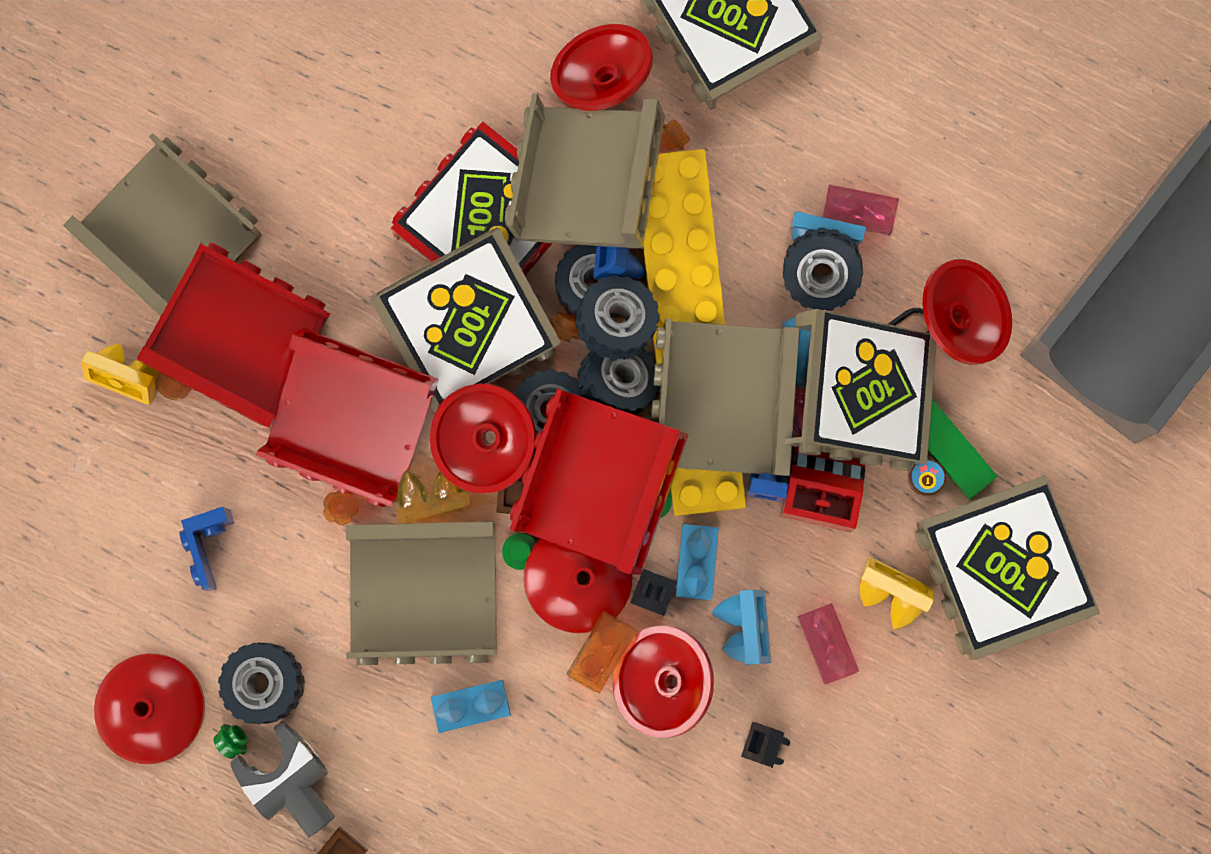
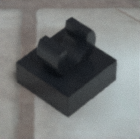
[630,569,677,616]
[741,722,790,768]

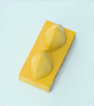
[81,343,159,406]
[860,556,935,630]

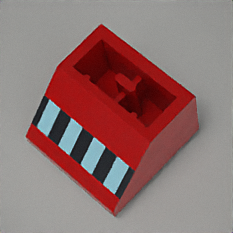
[780,446,865,533]

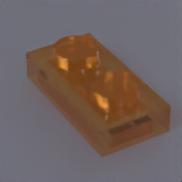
[566,611,637,694]

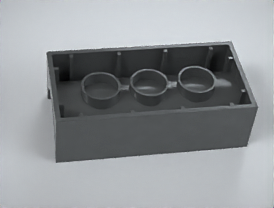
[1020,120,1211,444]

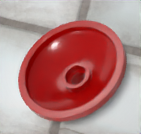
[550,24,653,111]
[922,259,1013,365]
[430,384,537,494]
[523,539,632,633]
[613,626,714,738]
[94,653,205,764]

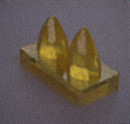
[396,470,472,524]

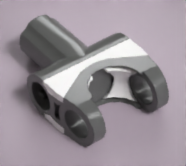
[230,721,335,838]

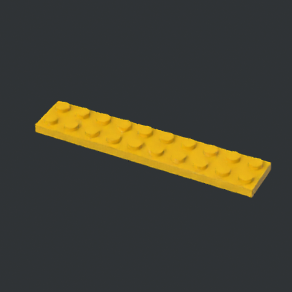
[643,149,746,516]

